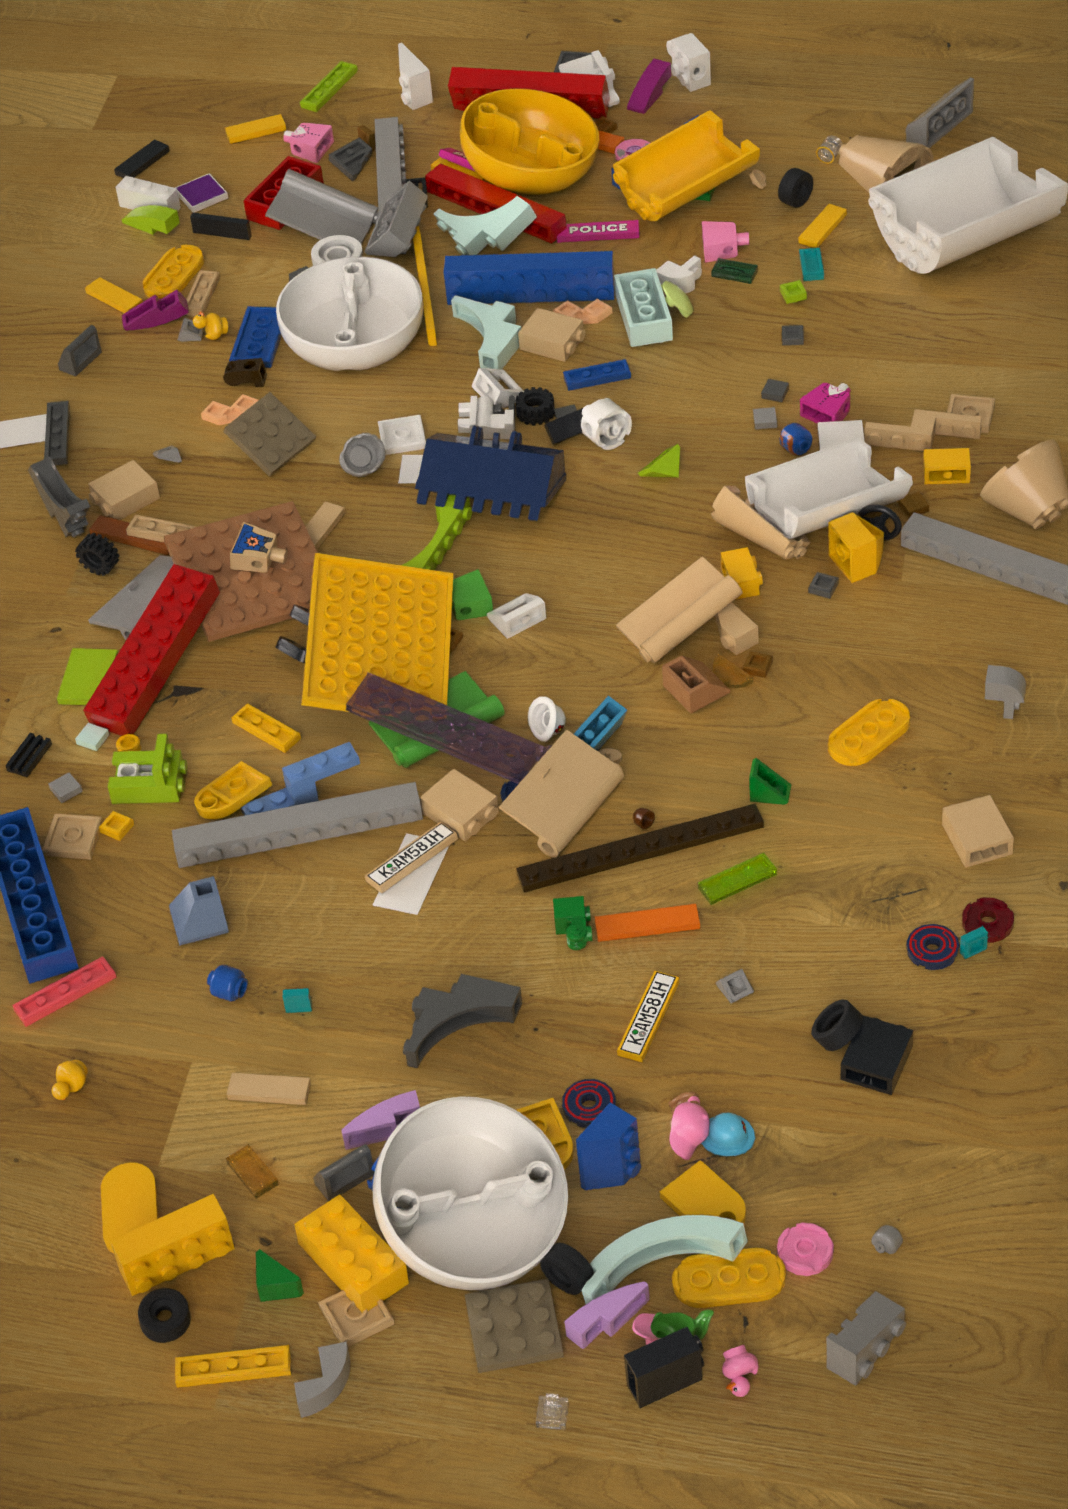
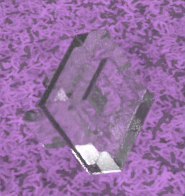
[536,1393,569,1430]

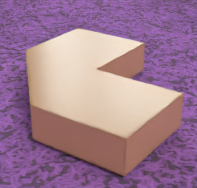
[553,299,613,324]
[201,394,259,425]

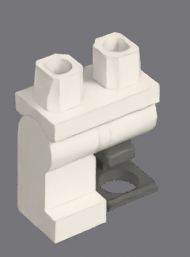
[458,395,515,439]

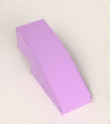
[341,1090,420,1150]
[565,1281,650,1349]

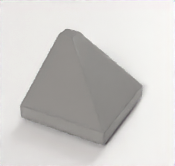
[177,318,203,342]
[153,445,182,463]
[716,969,754,1003]

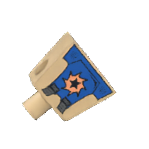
[230,522,287,573]

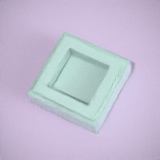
[75,723,109,751]

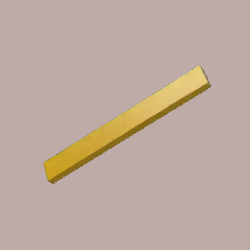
[413,226,437,346]

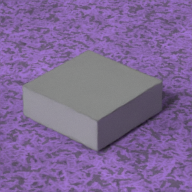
[753,407,777,429]
[48,773,83,803]

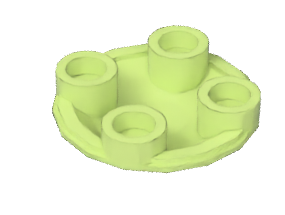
[661,281,694,318]

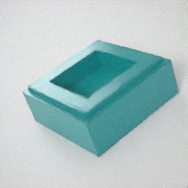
[960,926,988,959]
[282,988,312,1013]

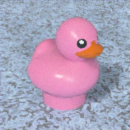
[722,1345,759,1397]

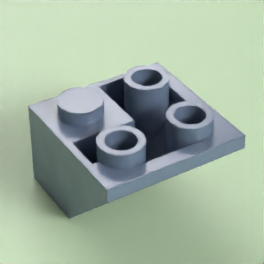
[169,876,229,946]

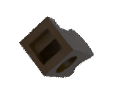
[223,358,267,387]

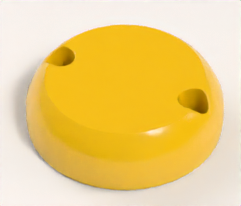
[460,89,599,195]

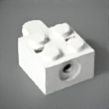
[666,33,711,92]

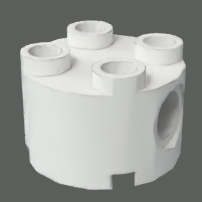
[581,398,632,450]

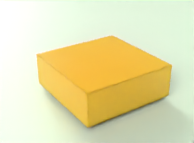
[99,811,134,841]

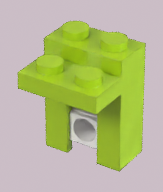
[108,734,187,804]

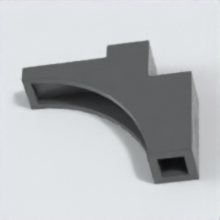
[28,457,90,538]
[403,974,522,1068]

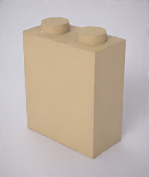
[518,308,585,362]
[88,460,160,520]
[420,769,499,841]
[942,795,1014,868]

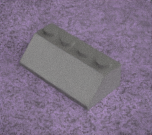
[906,77,974,148]
[364,181,428,257]

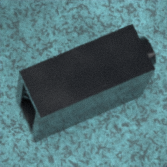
[840,1015,914,1095]
[624,1327,705,1408]

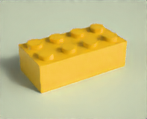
[110,1194,235,1296]
[294,1194,409,1314]

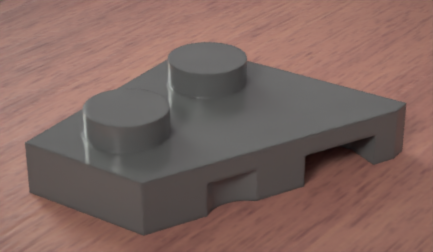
[329,137,372,181]

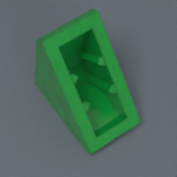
[749,758,792,805]
[256,1249,304,1302]

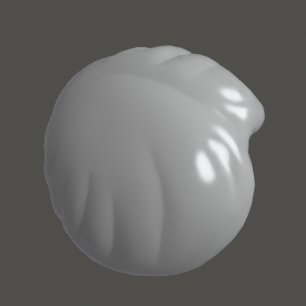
[339,433,386,477]

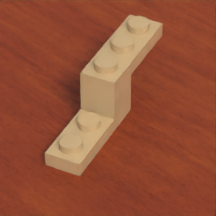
[864,409,982,451]

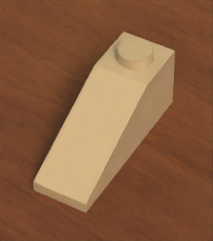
[715,602,759,655]

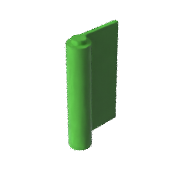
[369,671,505,768]

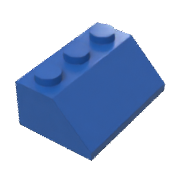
[576,1102,641,1190]

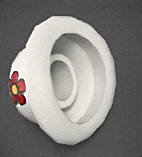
[528,697,566,742]

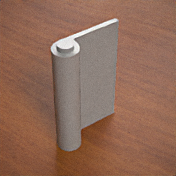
[265,169,379,244]
[88,555,174,640]

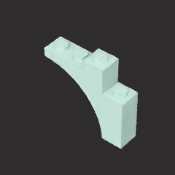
[434,196,537,255]
[451,295,521,369]

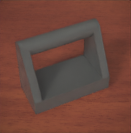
[58,325,102,377]
[313,1144,375,1201]

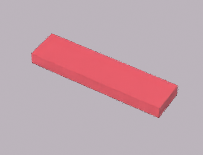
[12,956,117,1027]

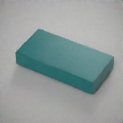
[799,248,824,281]

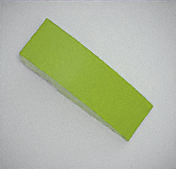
[122,205,180,235]

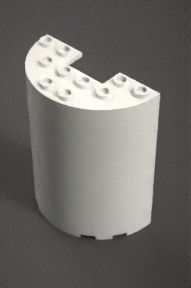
[868,137,1068,274]

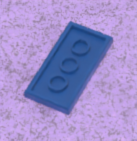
[229,306,282,368]

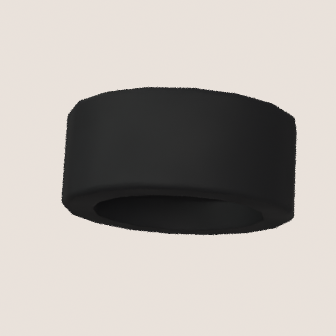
[811,999,863,1051]

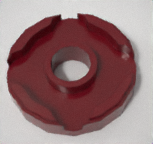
[962,897,1014,943]

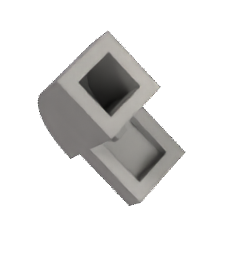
[985,665,1027,719]

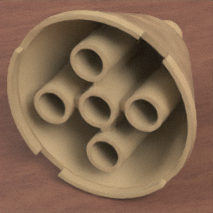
[980,439,1068,530]

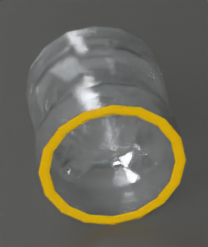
[816,136,843,164]

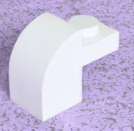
[656,256,702,293]

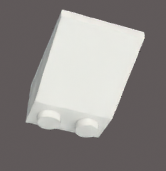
[398,42,433,110]

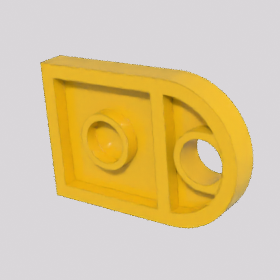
[194,761,272,819]
[517,1098,574,1170]
[659,1160,746,1223]

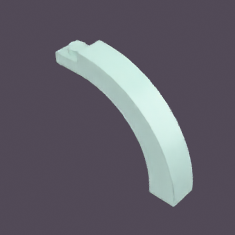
[582,1215,748,1304]

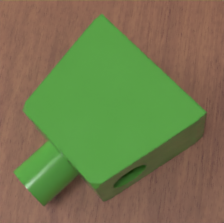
[452,569,493,620]

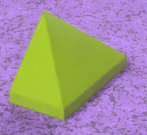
[638,444,680,477]

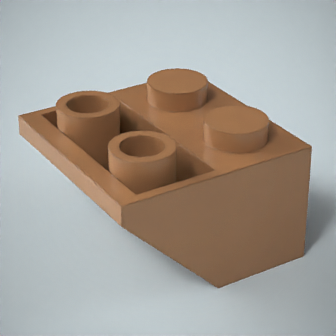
[662,656,730,714]

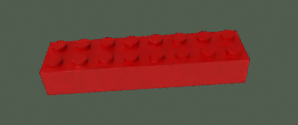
[448,67,610,118]
[83,564,220,736]

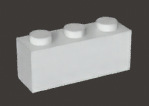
[116,176,181,212]

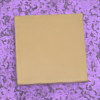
[947,394,995,433]
[42,814,103,860]
[318,1290,394,1347]

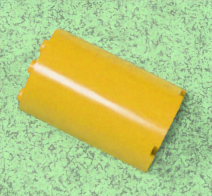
[613,110,760,221]

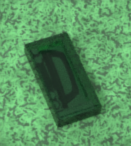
[711,258,758,284]

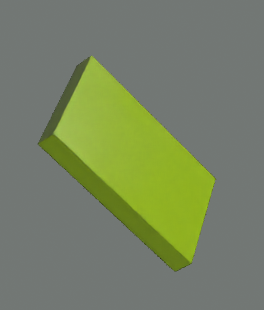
[57,648,118,705]

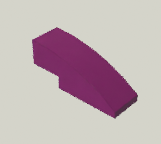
[627,59,672,114]
[122,290,189,331]

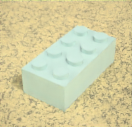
[614,268,673,347]

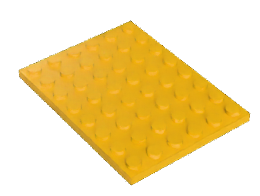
[301,553,453,724]

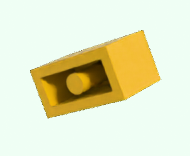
[923,448,971,485]
[721,547,763,600]

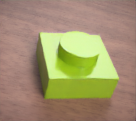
[780,280,807,304]

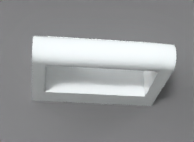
[472,368,524,409]
[487,593,546,639]

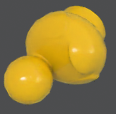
[193,311,228,340]
[52,1060,88,1100]

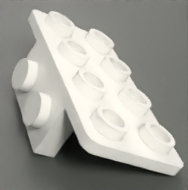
[559,50,620,107]

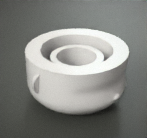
[311,235,363,266]

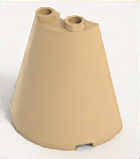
[839,135,934,192]
[711,485,811,559]

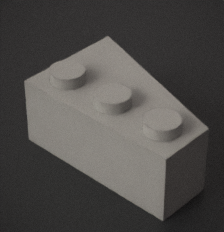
[826,1291,906,1386]

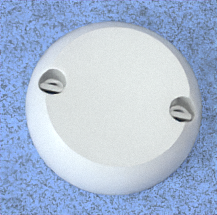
[276,257,423,371]
[373,1097,568,1290]

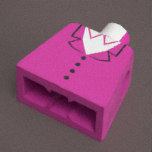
[800,383,851,424]

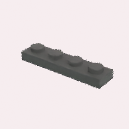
[44,401,70,465]

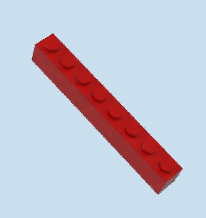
[425,163,567,244]

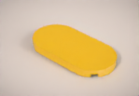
[143,244,204,299]
[828,699,910,766]
[101,1163,159,1253]
[672,1248,786,1308]

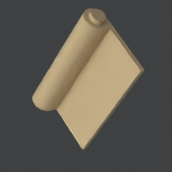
[616,556,743,664]
[499,729,624,858]

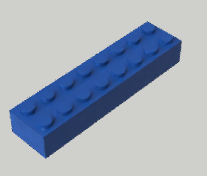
[444,251,615,305]
[0,807,79,984]

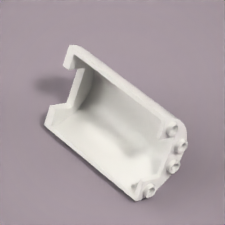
[745,437,913,539]

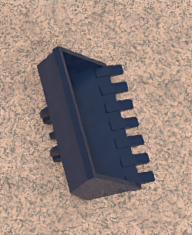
[415,426,566,521]

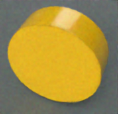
[116,734,141,752]

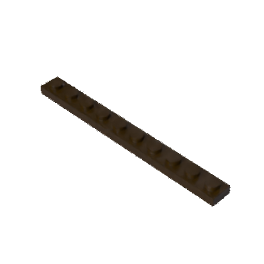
[516,803,764,893]

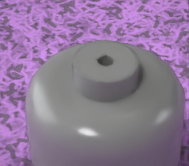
[871,1225,903,1254]

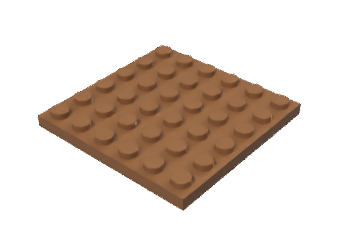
[164,501,318,642]

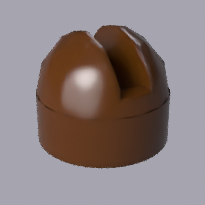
[633,808,655,829]

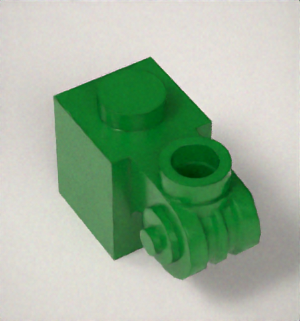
[553,896,593,950]

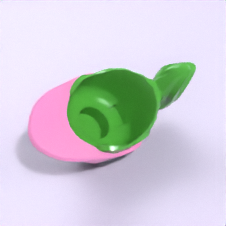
[632,1310,714,1345]

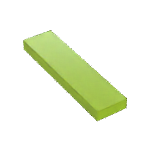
[300,61,358,112]

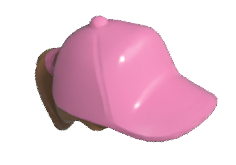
[669,1092,710,1160]

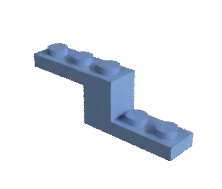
[241,742,360,816]

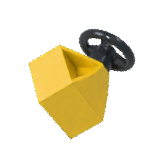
[828,505,902,583]

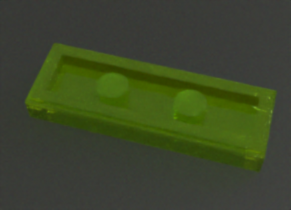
[698,853,777,905]

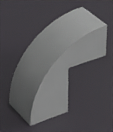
[294,1342,350,1418]

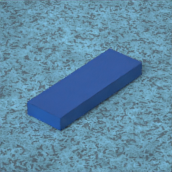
[563,359,631,391]

